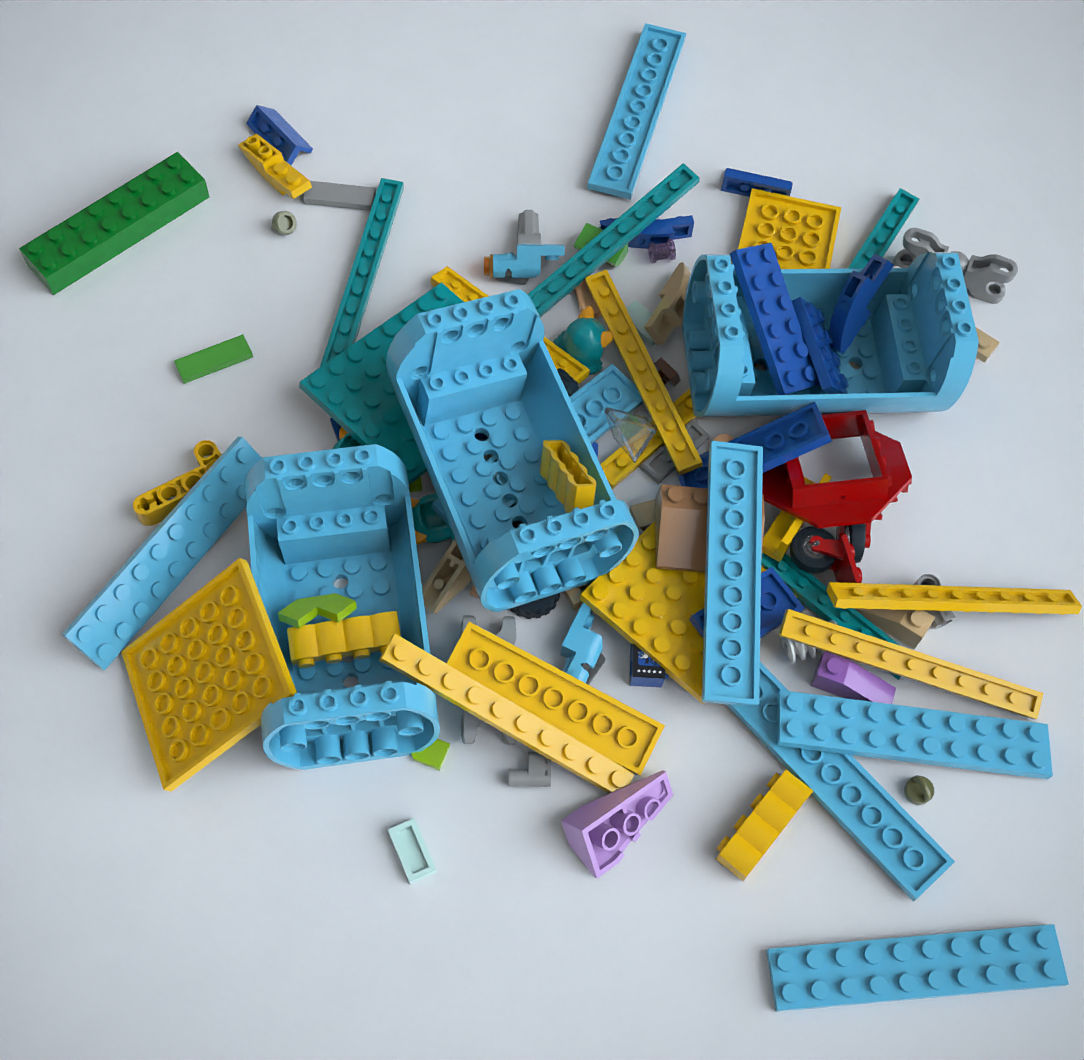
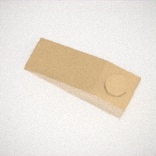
[422,539,472,614]
[854,608,936,649]

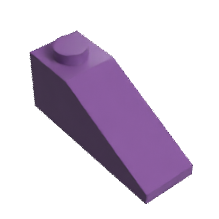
[811,651,896,704]

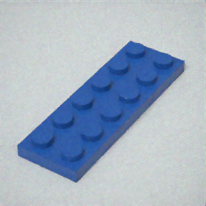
[729,243,820,395]
[676,402,832,489]

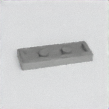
[303,181,376,211]
[640,420,710,484]

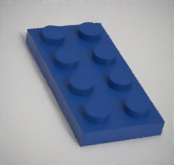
[792,297,849,394]
[689,567,805,638]

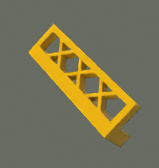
[762,473,832,562]

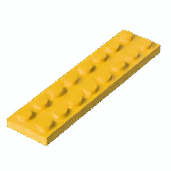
[446,622,665,776]

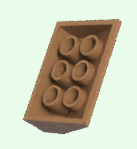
[655,484,765,573]

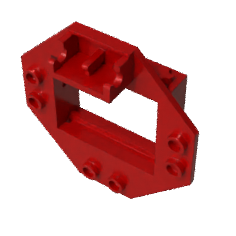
[762,410,912,528]

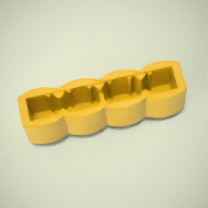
[540,440,596,513]
[287,611,401,668]
[716,770,813,881]

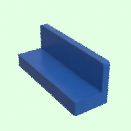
[246,105,313,165]
[721,168,793,197]

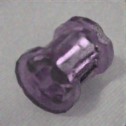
[648,239,676,263]

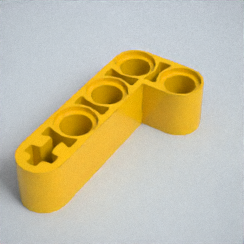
[133,440,221,526]

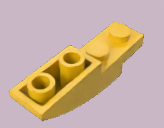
[238,133,312,199]

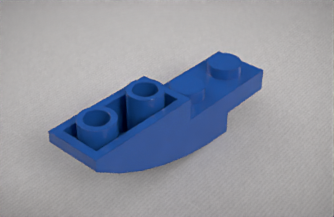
[599,215,694,249]
[829,254,894,354]

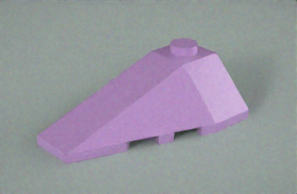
[561,770,673,878]

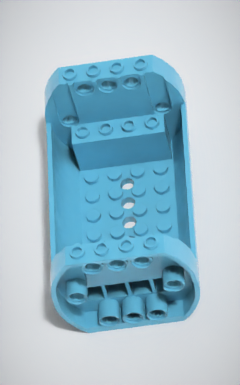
[682,252,979,417]
[386,289,639,612]
[245,444,440,770]

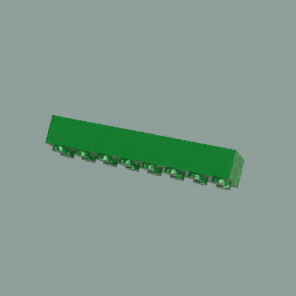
[19,151,210,295]

